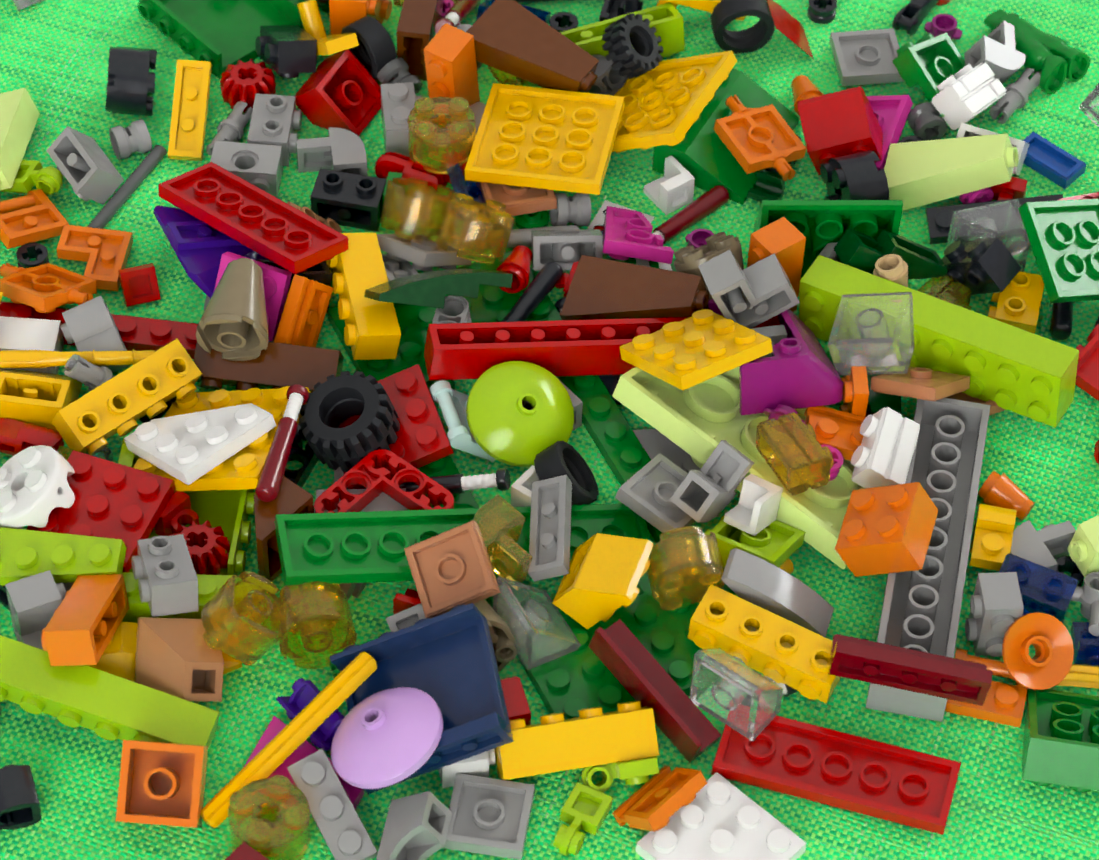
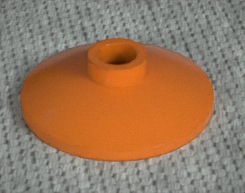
[1002,612,1074,690]

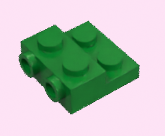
[892,32,965,102]

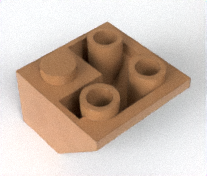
[134,617,224,702]

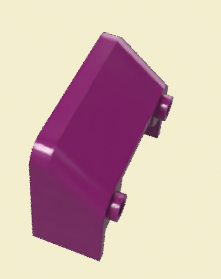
[707,299,843,416]

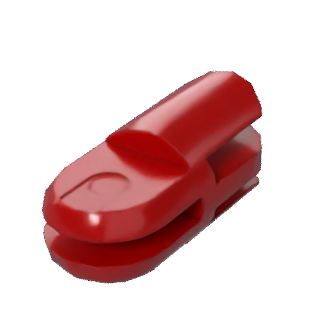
[374,152,450,200]
[0,418,64,457]

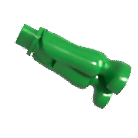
[984,9,1090,95]

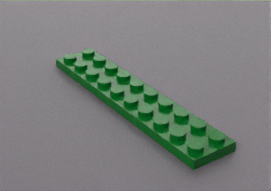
[274,503,656,586]

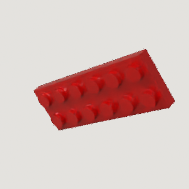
[158,162,349,274]
[711,704,961,835]

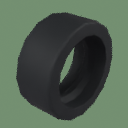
[710,0,775,54]
[341,16,397,81]
[534,441,599,505]

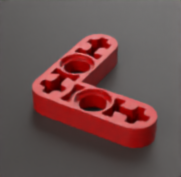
[314,449,454,513]

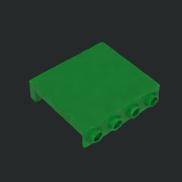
[138,0,306,79]

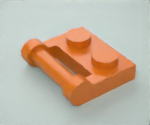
[0,189,69,249]
[945,648,1028,728]

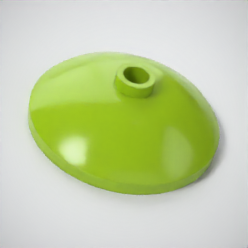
[466,361,574,467]

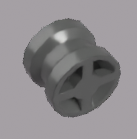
[907,102,947,141]

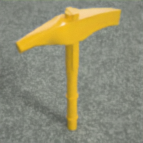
[0,292,155,371]

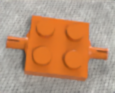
[713,95,807,181]
[0,263,97,313]

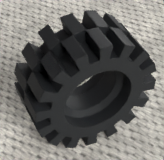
[602,13,663,79]

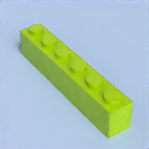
[0,635,219,749]

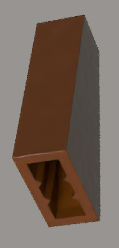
[397,0,444,81]
[466,0,599,92]
[560,255,709,320]

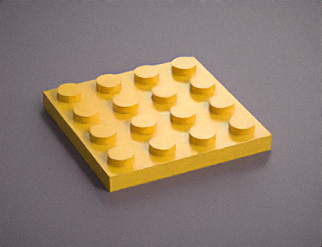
[612,50,737,153]
[465,83,625,195]
[132,386,310,492]

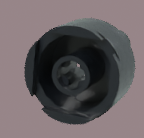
[105,46,157,116]
[820,150,889,200]

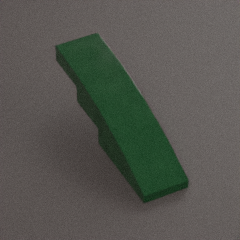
[364,268,513,309]

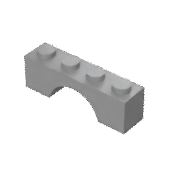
[376,791,452,860]

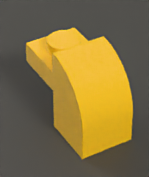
[969,504,1017,572]

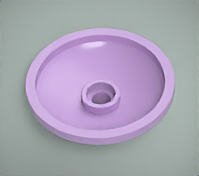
[331,687,443,789]

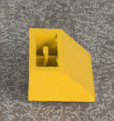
[0,369,83,430]
[552,533,654,630]

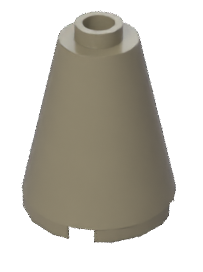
[195,258,269,361]

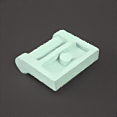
[430,380,496,462]

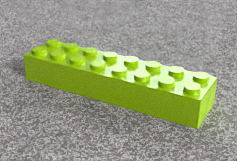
[799,255,1079,428]

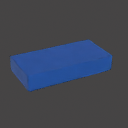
[1022,131,1087,189]

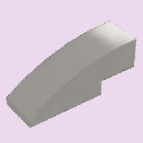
[721,548,834,637]

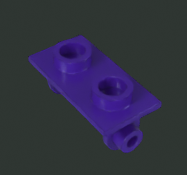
[276,678,344,751]

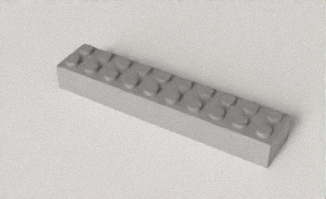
[866,398,991,722]

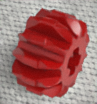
[220,59,276,113]
[169,519,230,575]

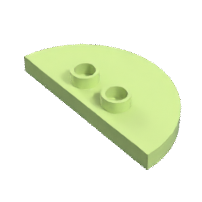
[612,366,866,570]

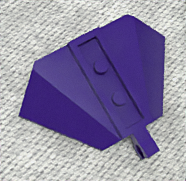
[153,205,269,299]

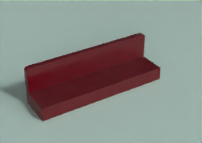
[589,619,721,763]
[828,634,993,706]

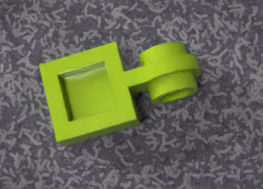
[0,160,63,195]
[581,756,659,793]
[553,782,613,856]

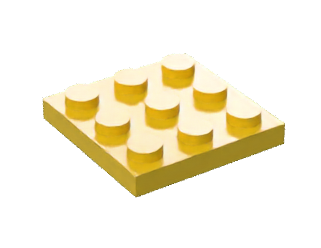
[620,309,773,390]

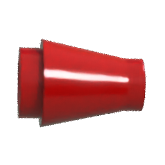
[496,245,533,293]

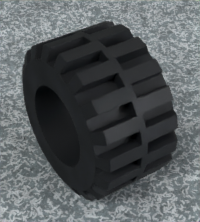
[299,371,400,472]

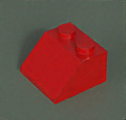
[295,49,381,136]
[797,86,883,175]

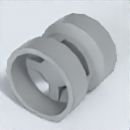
[109,119,152,160]
[549,193,591,226]

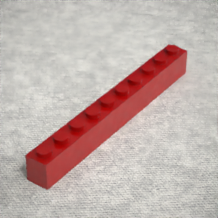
[424,315,780,380]

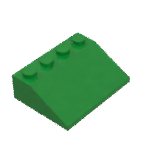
[652,68,799,205]
[753,200,903,278]
[1022,689,1099,792]

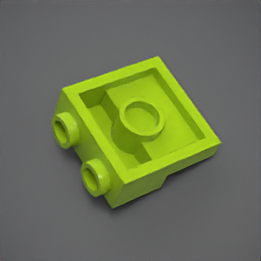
[700,515,805,571]

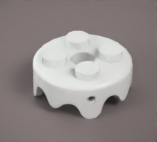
[0,445,75,529]

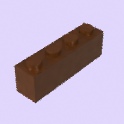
[194,342,344,393]

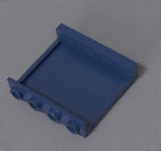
[330,603,514,794]

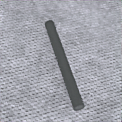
[87,145,167,229]

